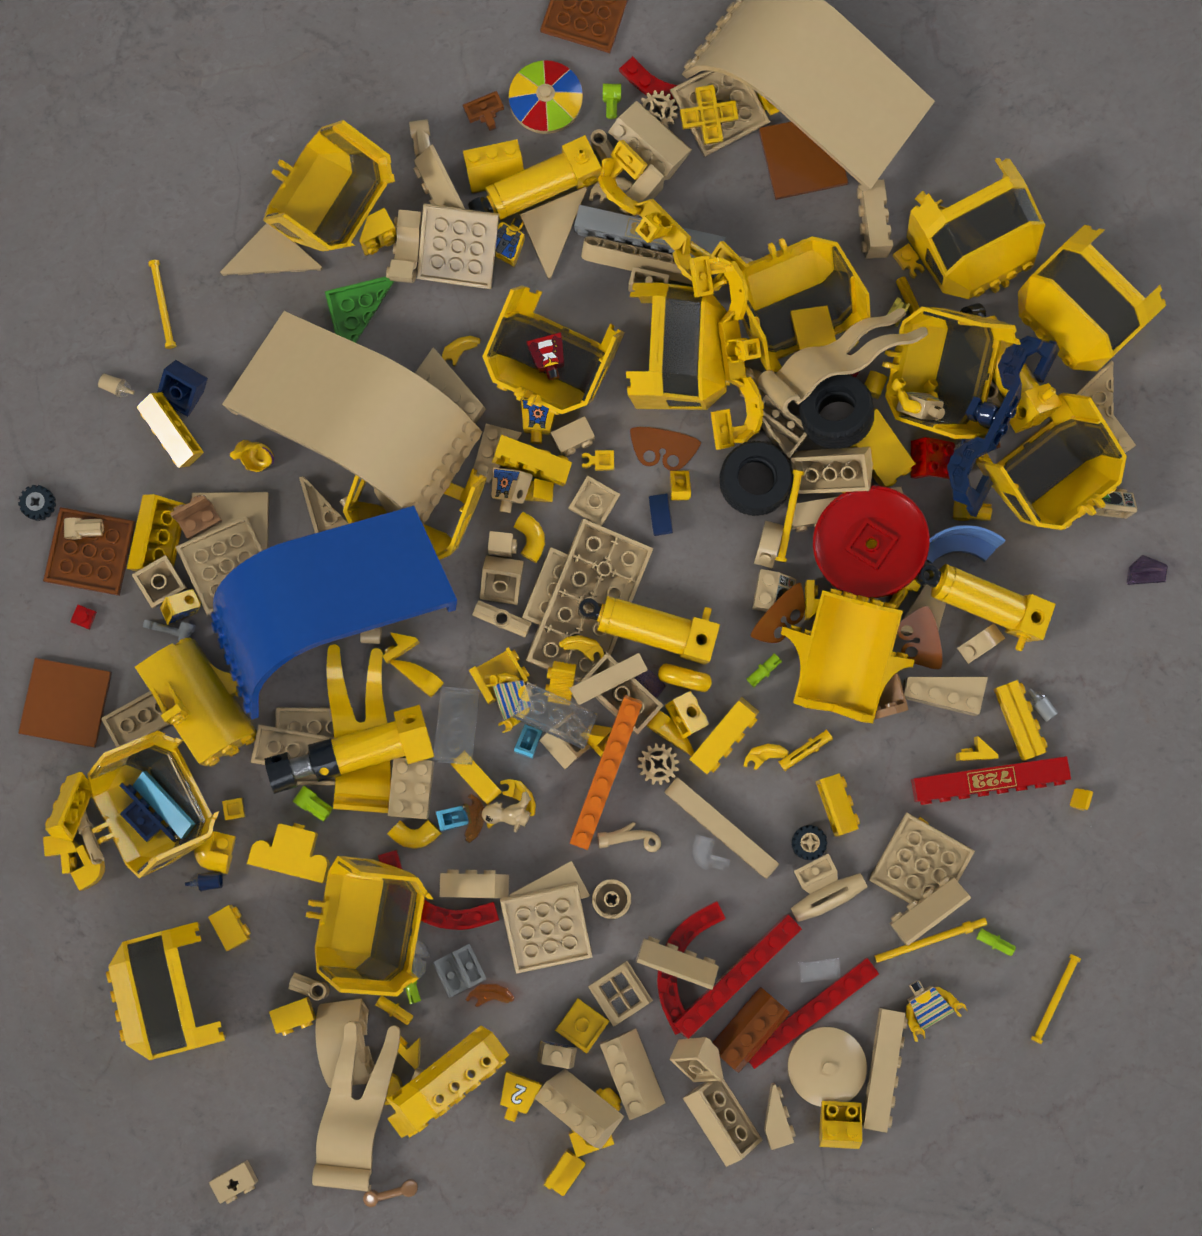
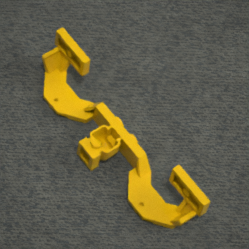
[598,140,749,291]
[689,255,764,450]

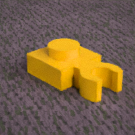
[893,243,925,279]
[582,450,614,471]

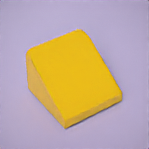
[1070,788,1093,811]

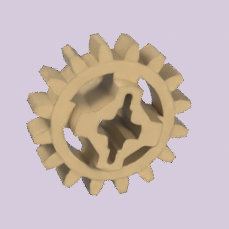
[641,90,678,129]
[637,743,679,785]

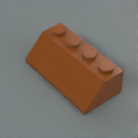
[712,987,790,1073]

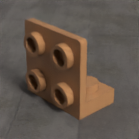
[170,495,222,540]
[874,673,909,720]

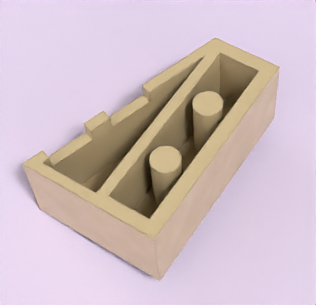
[761,395,807,460]
[440,869,509,898]

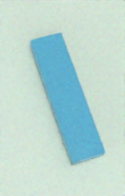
[133,771,196,839]

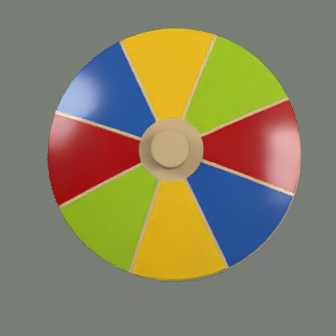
[509,60,583,134]

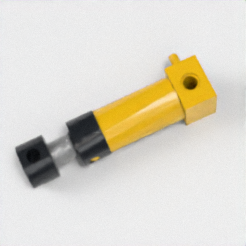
[264,705,434,794]

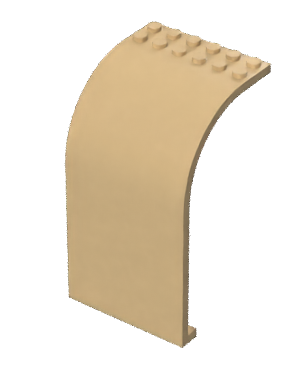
[682,0,935,191]
[222,311,482,525]

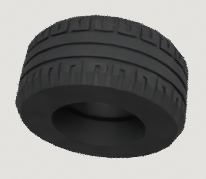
[799,375,874,449]
[719,441,793,516]

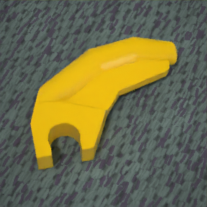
[442,336,480,366]
[559,635,604,661]
[743,743,789,770]
[500,779,536,816]

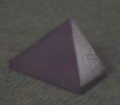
[1127,555,1168,585]

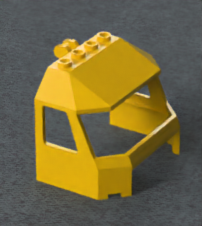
[343,468,487,560]

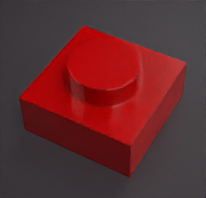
[70,604,97,630]

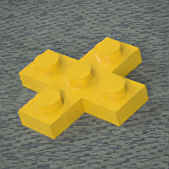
[680,85,738,145]

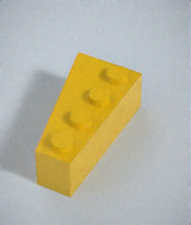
[492,435,572,487]

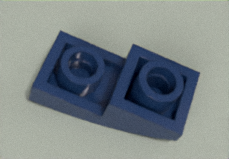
[649,493,673,536]

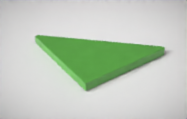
[325,276,394,343]

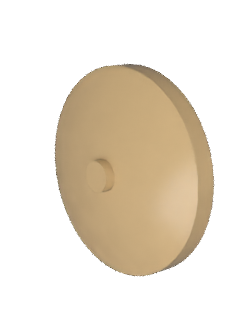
[787,1027,867,1107]

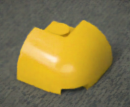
[194,827,236,875]

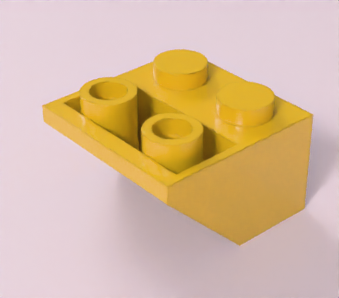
[359,208,397,256]
[819,1101,862,1149]

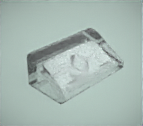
[799,958,840,982]

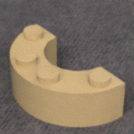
[386,210,422,283]

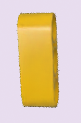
[450,751,502,805]

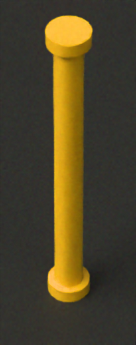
[148,259,176,349]
[775,470,804,562]
[1031,954,1081,1044]

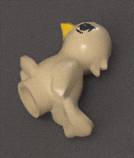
[482,792,531,832]

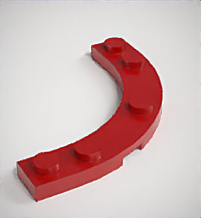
[619,56,678,106]
[378,850,499,930]
[657,901,726,1035]

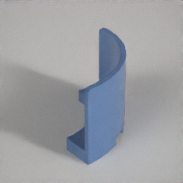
[926,525,1006,564]

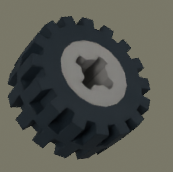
[18,485,56,521]

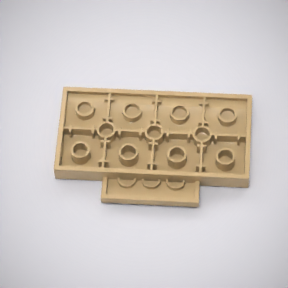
[521,519,653,682]

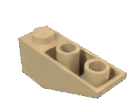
[764,1083,796,1150]

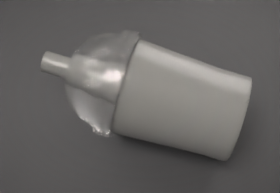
[1028,689,1058,722]

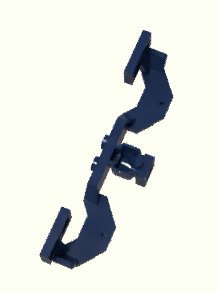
[947,336,1060,517]

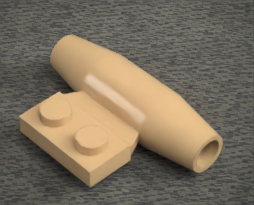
[791,854,867,922]

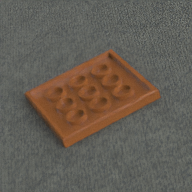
[540,0,628,53]
[759,121,848,200]
[43,507,136,596]
[18,658,112,748]

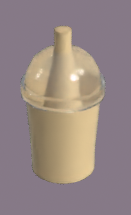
[98,373,135,397]

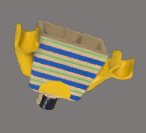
[891,378,945,420]
[484,673,540,733]
[906,980,968,1042]

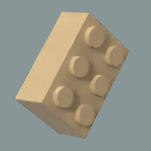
[388,758,434,820]

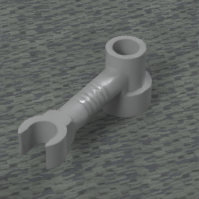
[143,620,196,641]

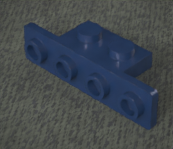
[119,783,178,842]

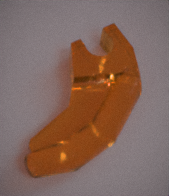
[462,794,484,843]
[466,984,515,1007]

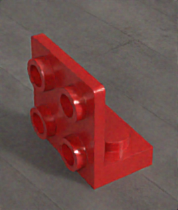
[911,437,955,480]

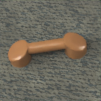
[363,1179,418,1207]

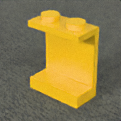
[469,647,530,705]

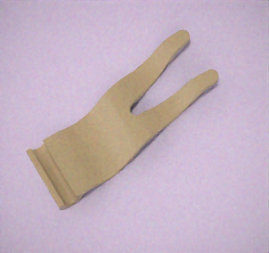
[757,308,928,413]
[312,1021,400,1192]

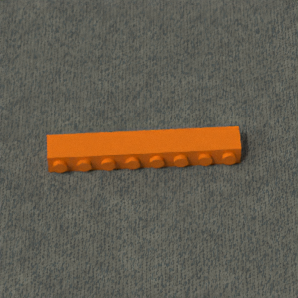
[570,695,643,850]

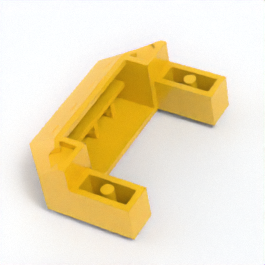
[387,1025,509,1138]

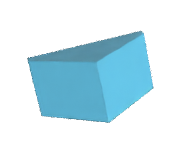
[514,724,543,759]
[436,805,471,831]

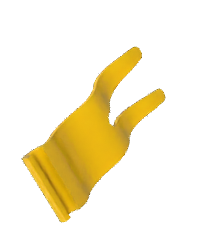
[327,644,391,814]

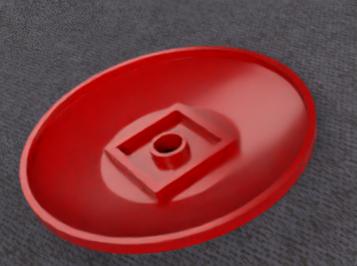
[813,486,930,598]

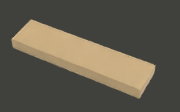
[569,653,648,705]

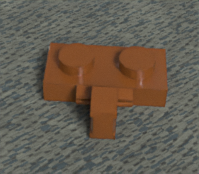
[463,91,504,131]

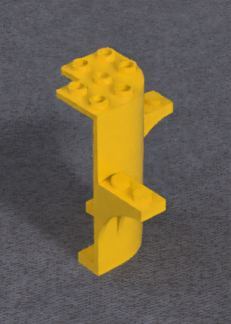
[781,588,915,723]
[135,638,257,767]

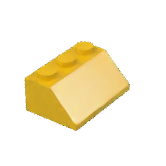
[463,139,524,194]
[45,772,91,841]
[815,773,860,837]

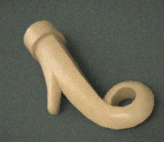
[597,822,661,852]

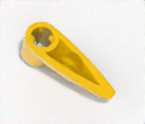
[390,660,444,698]
[646,710,694,756]

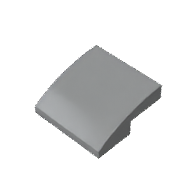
[432,944,486,998]

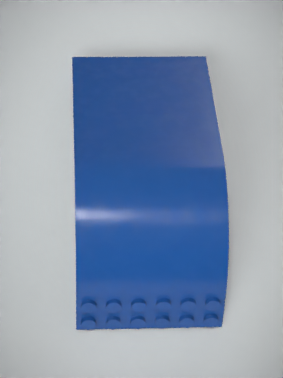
[211,506,457,720]

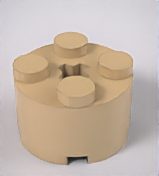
[592,879,631,919]

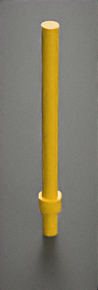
[874,917,987,963]

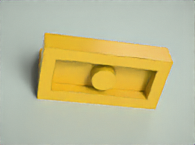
[544,1149,585,1196]

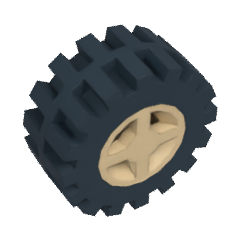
[791,825,827,860]

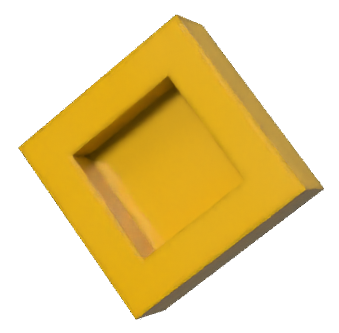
[222,798,246,821]

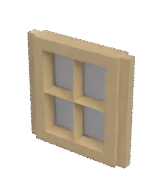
[588,961,653,1027]

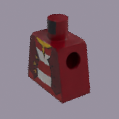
[526,332,564,380]

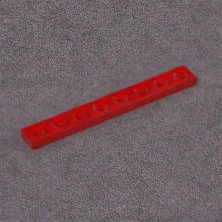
[749,958,879,1069]

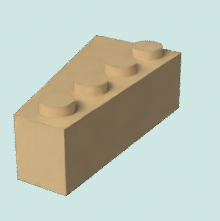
[857,179,893,259]
[902,677,988,716]

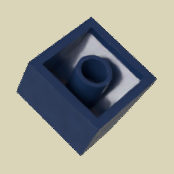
[157,360,208,417]

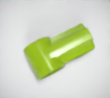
[292,785,333,822]

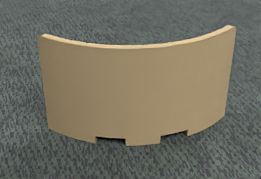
[316,998,375,1088]

